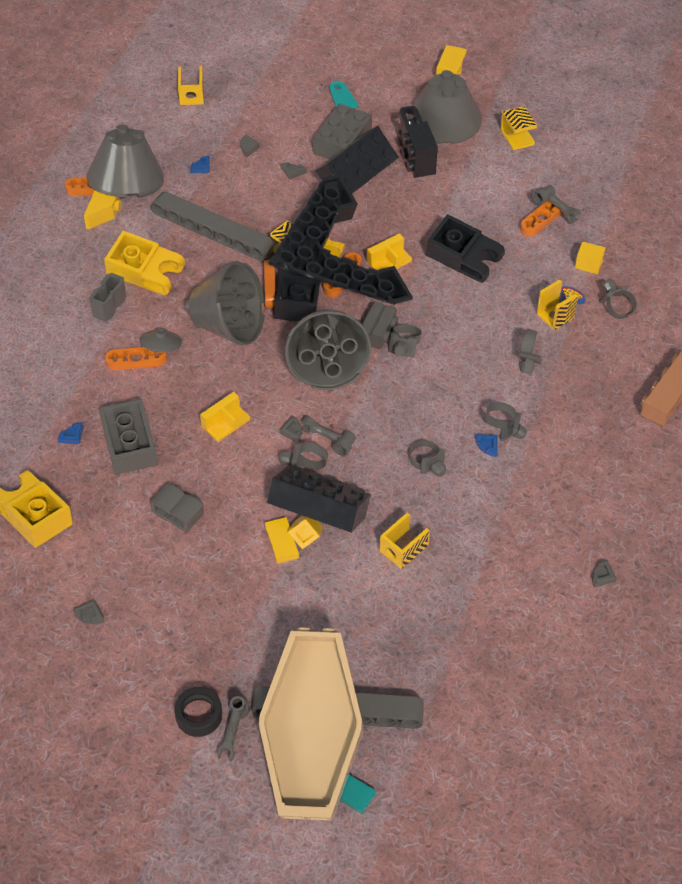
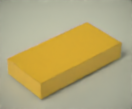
[265,517,299,564]

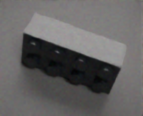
[315,125,399,194]
[267,465,371,533]

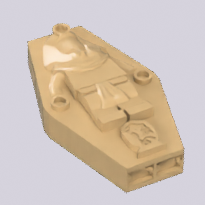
[259,628,363,821]

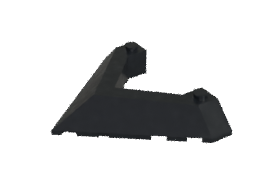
[268,174,413,305]

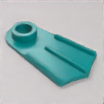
[329,81,359,109]

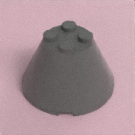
[408,70,482,144]
[87,125,164,197]
[186,261,265,345]
[285,310,371,390]

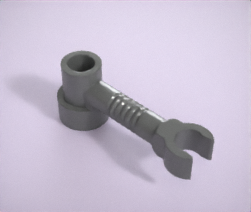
[532,185,581,223]
[302,416,356,457]
[217,696,250,762]

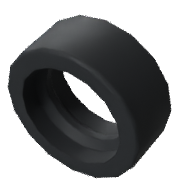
[174,687,222,737]

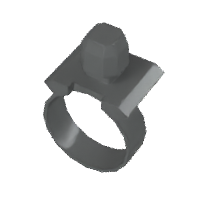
[599,279,637,319]
[388,324,422,358]
[519,329,542,375]
[485,402,527,441]
[409,440,446,477]
[280,442,329,470]

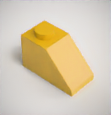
[84,190,122,229]

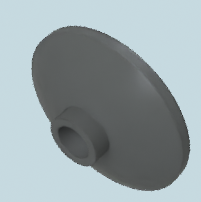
[140,328,182,352]

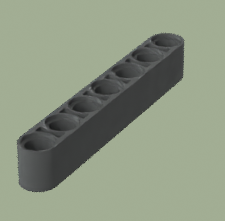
[150,191,274,261]
[252,686,424,729]

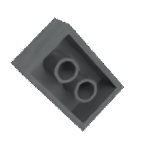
[313,104,372,159]
[99,398,158,475]

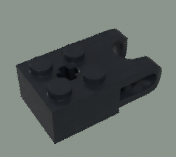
[399,106,438,178]
[425,214,505,283]
[274,269,321,322]

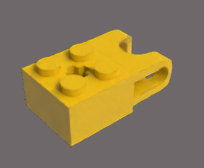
[104,230,186,295]
[0,470,73,548]

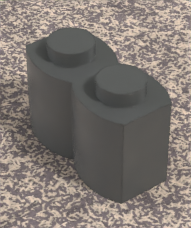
[90,273,126,322]
[150,484,204,532]

